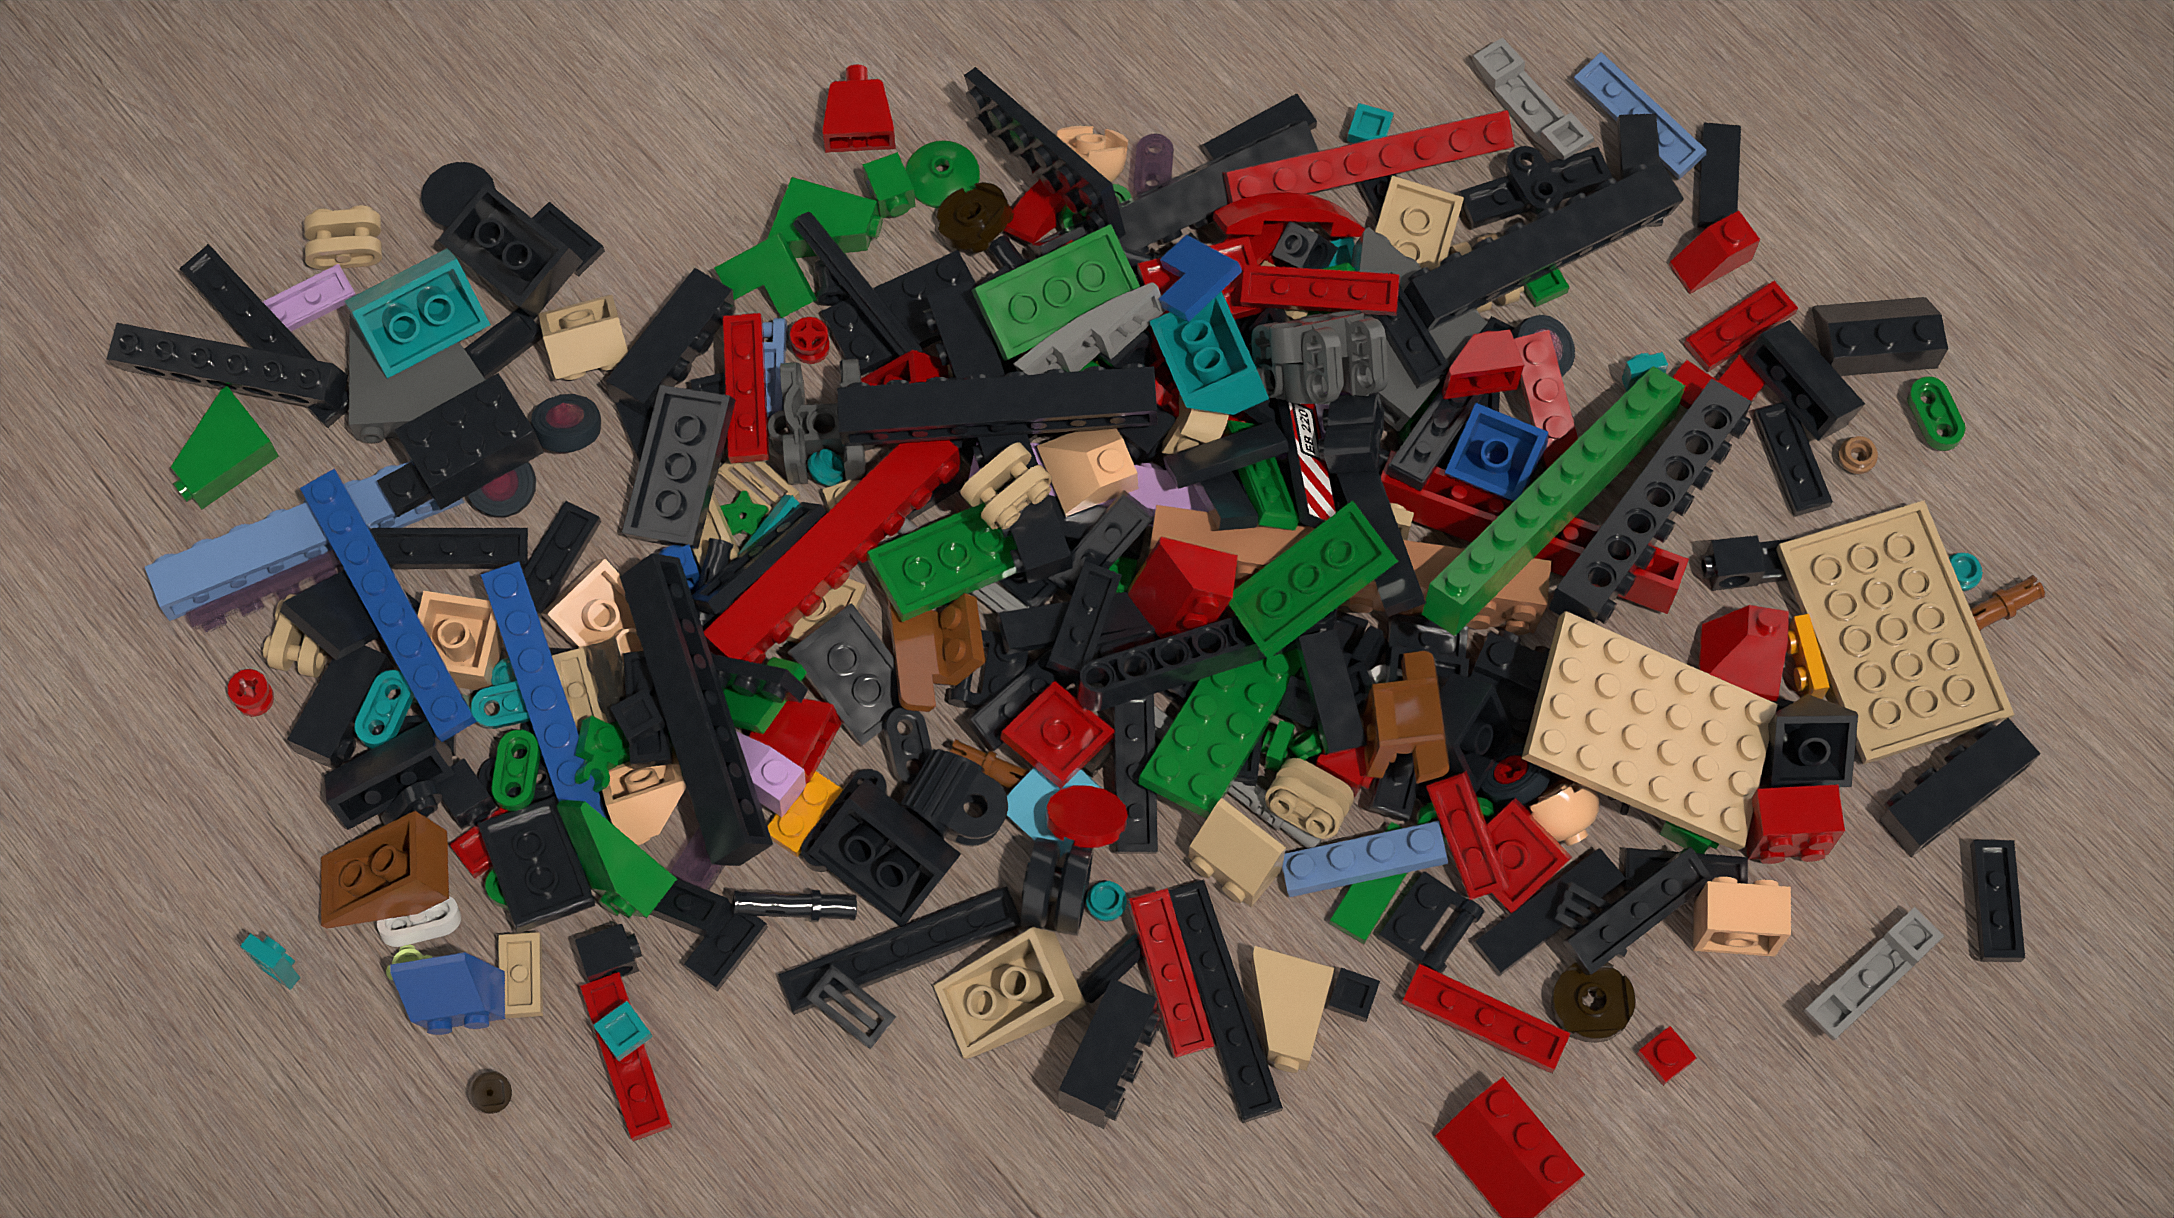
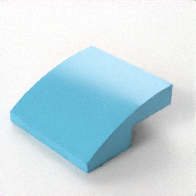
[1007,767,1101,858]

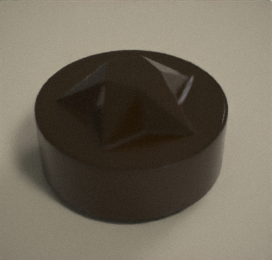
[468,1072,512,1114]

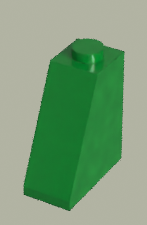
[767,177,883,258]
[171,386,279,510]

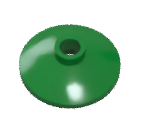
[906,141,980,209]

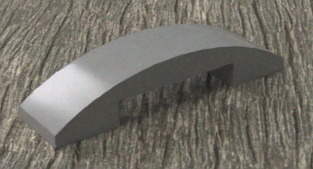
[1473,37,1594,160]
[1803,907,1944,1041]

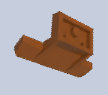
[887,593,985,712]
[1360,651,1449,784]

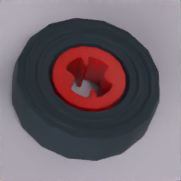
[1480,743,1551,808]

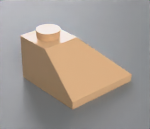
[1037,428,1139,517]
[602,747,686,845]

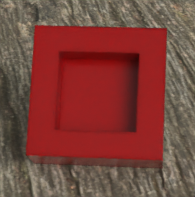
[1637,1026,1697,1086]

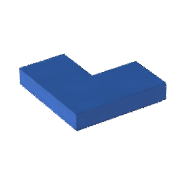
[1159,235,1242,322]

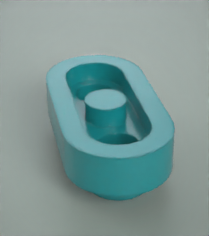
[355,670,414,749]
[471,681,531,729]

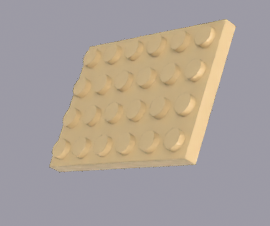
[1776,500,2015,765]
[1521,611,1777,851]

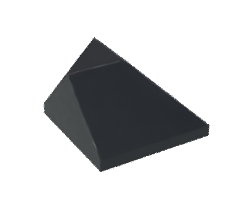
[1767,694,1858,788]

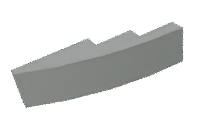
[1014,282,1166,375]

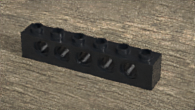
[107,323,349,412]

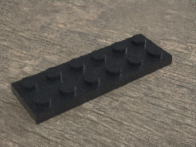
[964,67,1126,240]

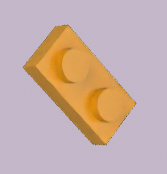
[1786,614,1830,699]
[767,771,844,857]

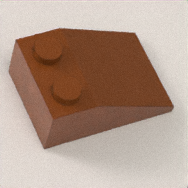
[321,811,449,929]

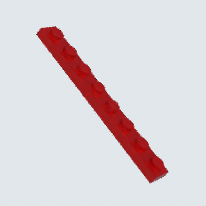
[1223,110,1515,204]

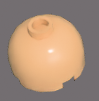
[1057,126,1128,182]
[1524,778,1599,846]

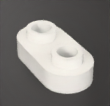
[377,896,461,947]

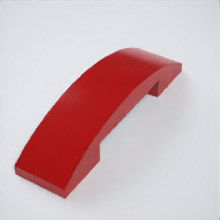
[1213,192,1365,237]

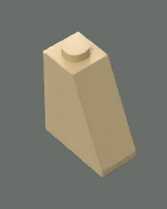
[1251,946,1334,1073]

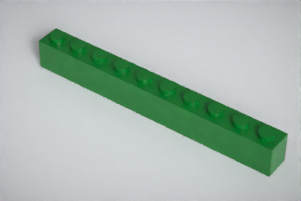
[1422,366,1685,636]

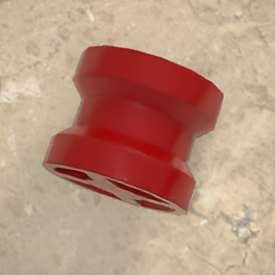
[790,317,830,364]
[228,669,274,717]

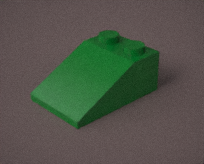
[557,799,677,918]

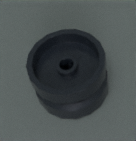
[1021,837,1094,936]

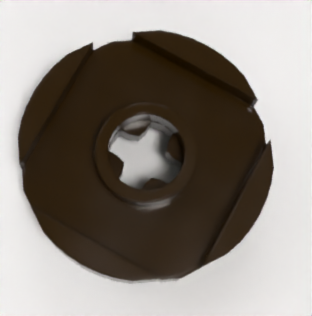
[936,182,1014,253]
[1551,962,1636,1043]

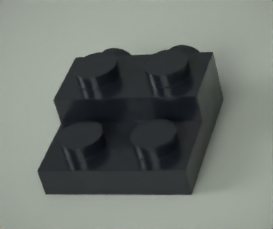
[1470,630,1550,740]

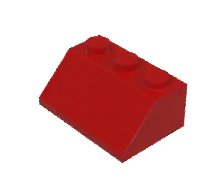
[1128,536,1238,639]
[1434,1077,1585,1218]

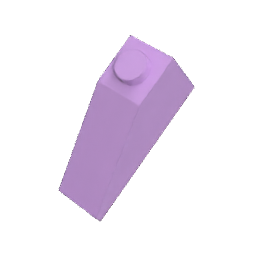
[736,731,806,817]

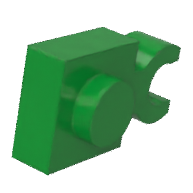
[575,715,624,793]

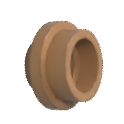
[1838,436,1878,474]

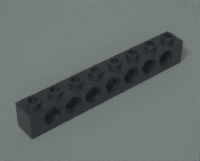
[1549,378,1752,624]

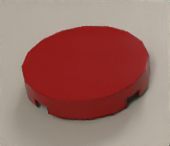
[1045,786,1128,848]

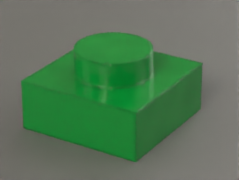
[1261,720,1295,773]

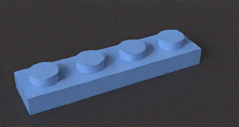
[1574,52,1706,180]
[1282,821,1448,897]

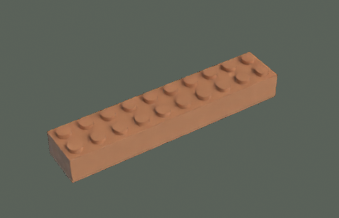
[1149,505,1551,635]

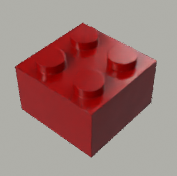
[1746,784,1845,864]

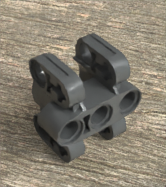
[1251,311,1389,405]
[768,359,878,485]

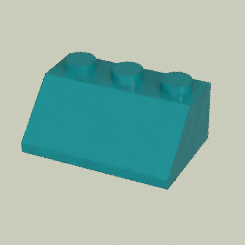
[344,248,491,379]
[1149,291,1269,415]

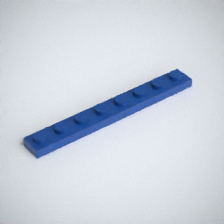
[300,469,477,742]
[481,562,609,877]

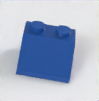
[1445,403,1549,502]
[390,952,505,1035]

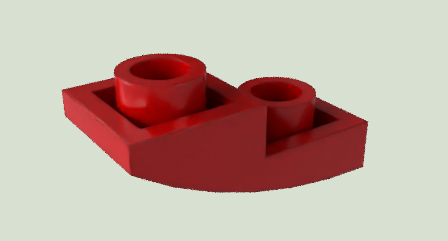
[1003,179,1066,244]

